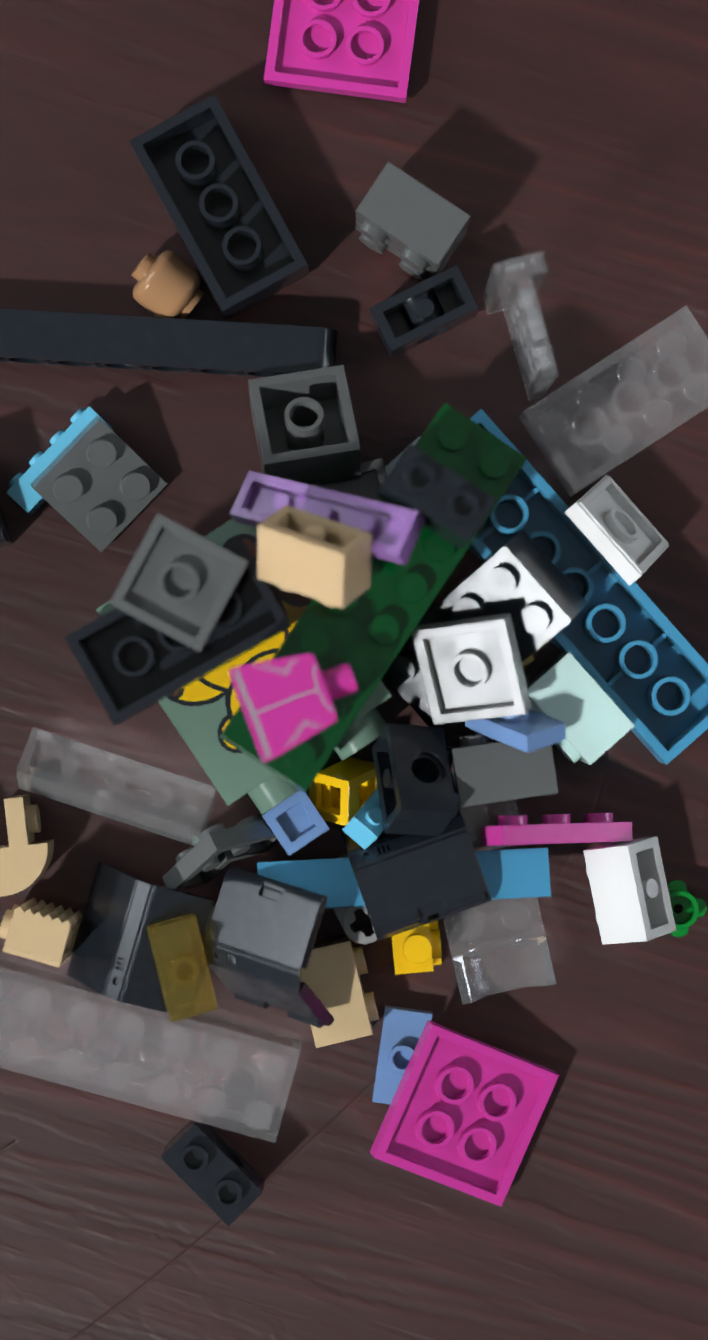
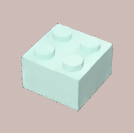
[526,652,634,765]

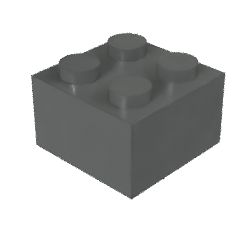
[356,162,470,281]
[248,365,361,485]
[449,732,558,807]

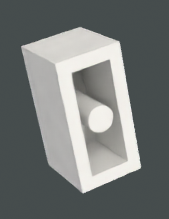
[583,836,676,945]

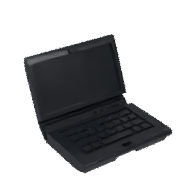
[338,809,492,941]
[67,861,217,1017]
[203,867,334,1028]

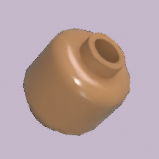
[131,250,204,319]

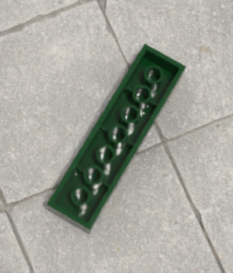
[219,402,528,792]

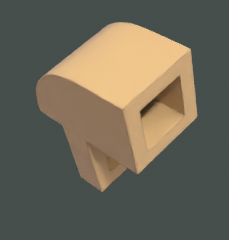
[0,794,54,897]

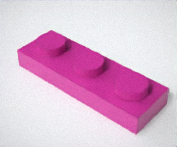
[480,813,633,846]

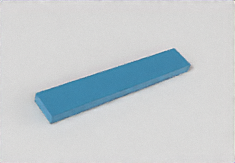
[257,848,551,909]

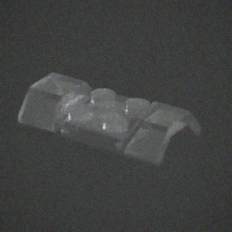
[443,800,556,1005]

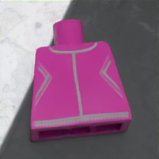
[228,653,358,763]

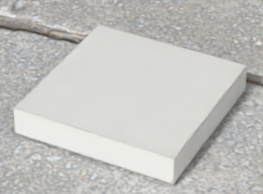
[564,475,669,586]

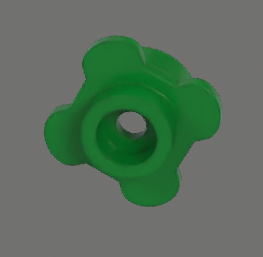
[667,880,707,937]

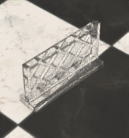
[483,251,558,402]

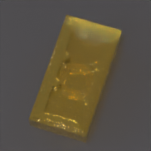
[146,913,218,1022]

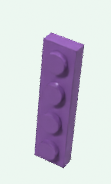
[230,471,425,565]

